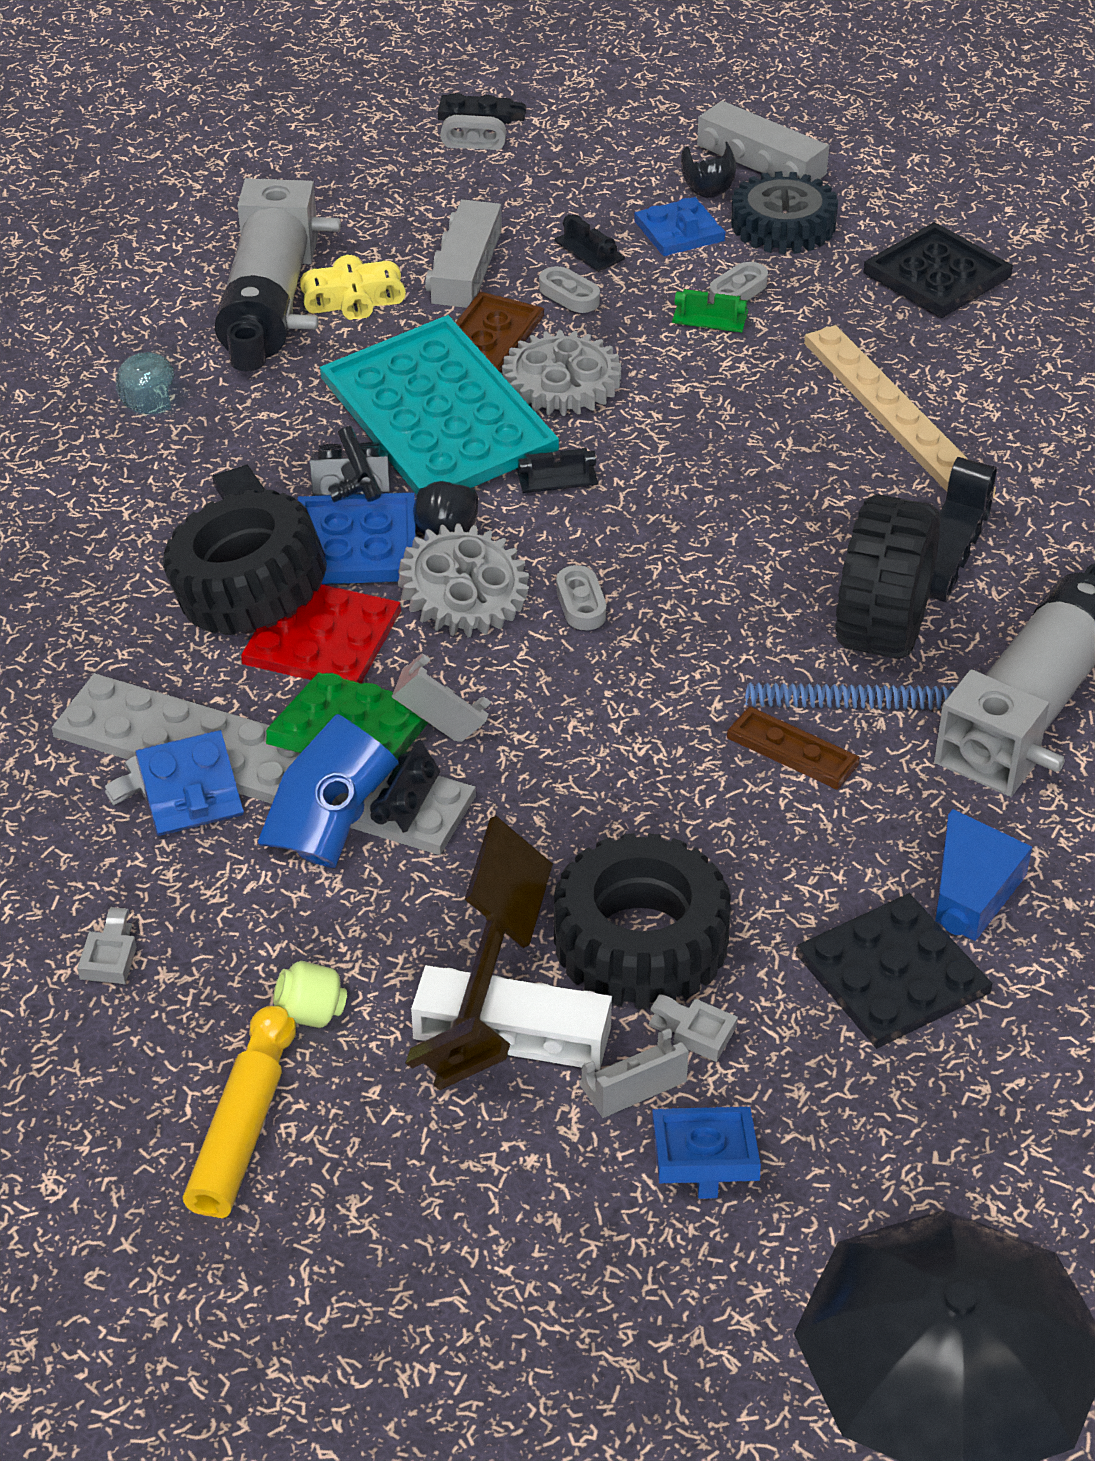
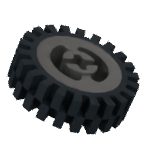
[731,171,838,254]

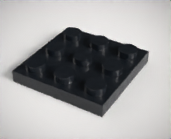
[863,222,1013,318]
[796,893,993,1049]

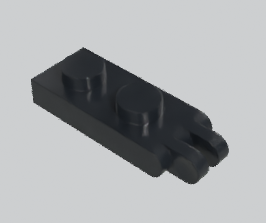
[438,93,527,124]

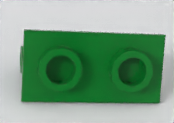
[672,288,749,332]

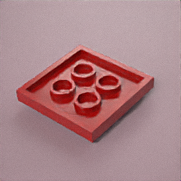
[241,584,401,683]

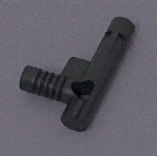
[328,426,381,503]

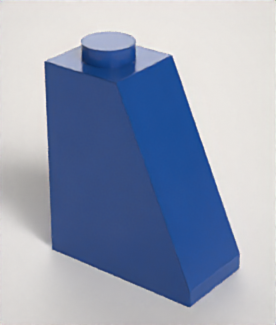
[935,809,1032,941]

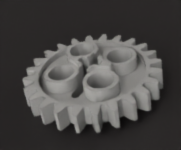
[502,330,621,416]
[398,524,529,637]

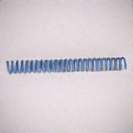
[744,682,954,710]

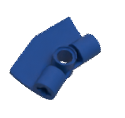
[258,714,399,868]

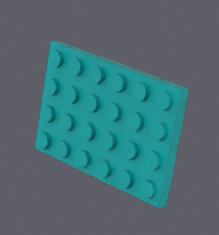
[320,315,559,495]

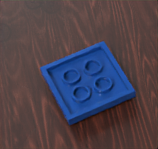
[298,493,416,584]

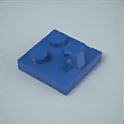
[634,197,725,256]
[135,730,244,836]
[652,1106,761,1199]

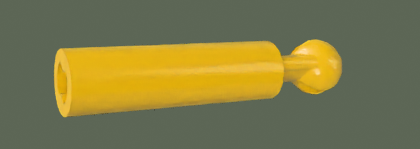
[183,1006,296,1219]

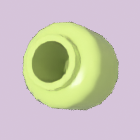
[273,961,347,1028]

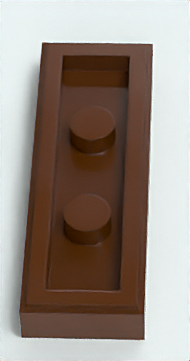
[727,706,860,790]

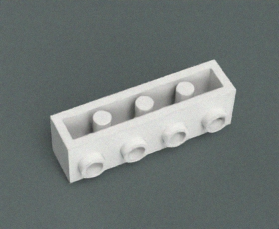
[411,965,612,1070]

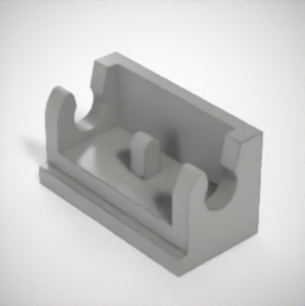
[392,654,491,742]
[579,1028,689,1118]

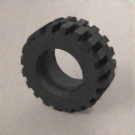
[163,489,327,635]
[835,494,941,659]
[554,833,731,1009]

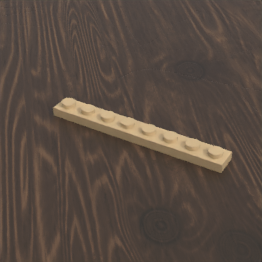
[804,325,996,497]

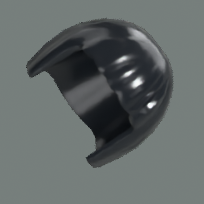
[681,141,736,198]
[413,481,478,536]

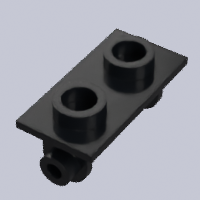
[554,214,625,272]
[516,448,598,493]
[370,739,440,833]

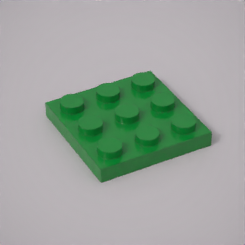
[266,672,428,759]

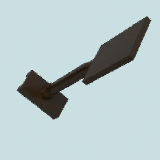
[405,815,553,1090]

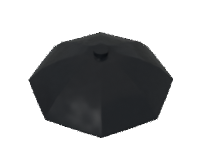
[794,1210,1095,1461]

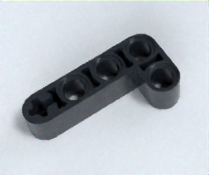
[929,457,997,602]

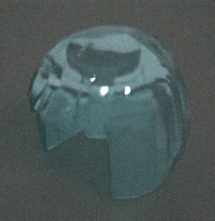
[115,352,175,415]

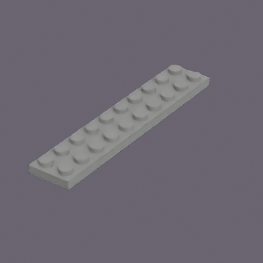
[52,673,476,855]

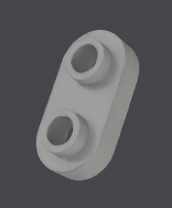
[440,115,507,150]
[709,262,768,304]
[539,266,600,313]
[556,565,606,630]

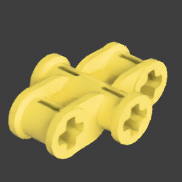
[300,255,406,320]

